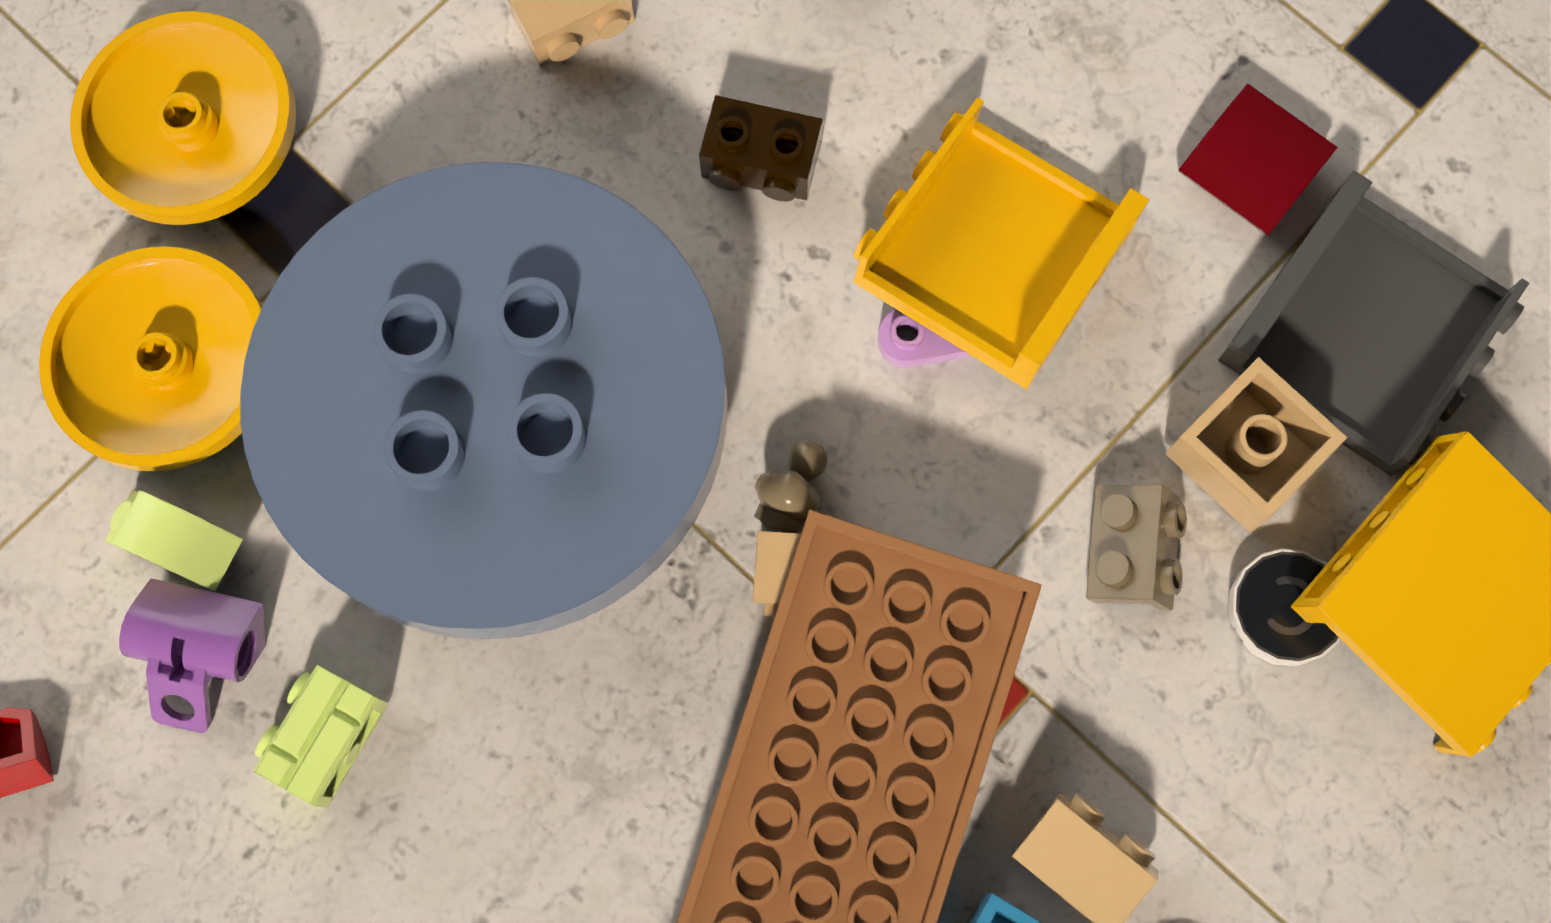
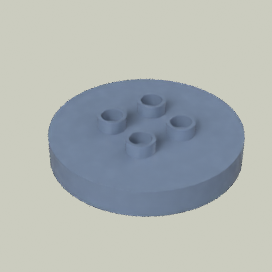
[240,162,728,639]

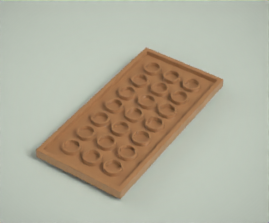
[676,509,1042,923]

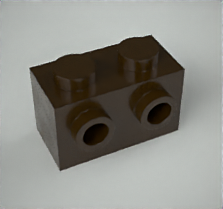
[699,95,823,202]

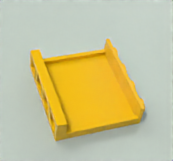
[853,97,1150,390]
[1290,431,1551,757]

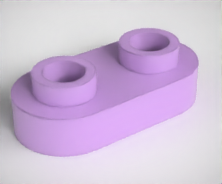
[878,309,971,368]

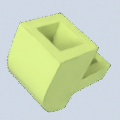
[105,490,243,592]

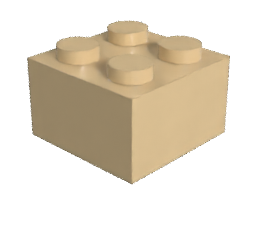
[1165,357,1348,533]

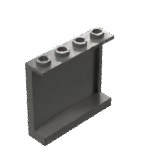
[1218,170,1529,475]

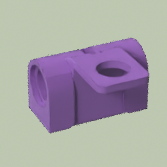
[119,578,266,733]

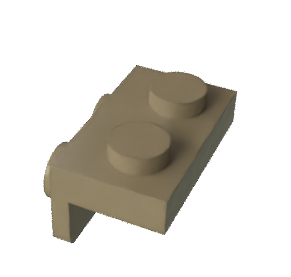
[1086,485,1187,610]

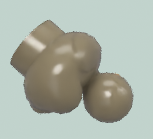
[754,440,827,533]

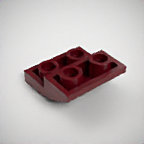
[1178,83,1338,236]

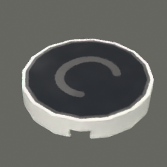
[1228,549,1341,667]

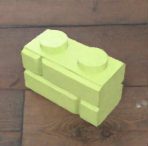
[253,665,389,808]

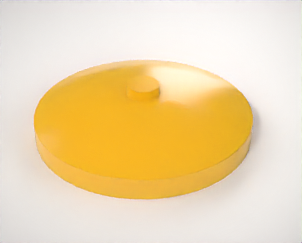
[70,11,296,225]
[39,246,263,471]

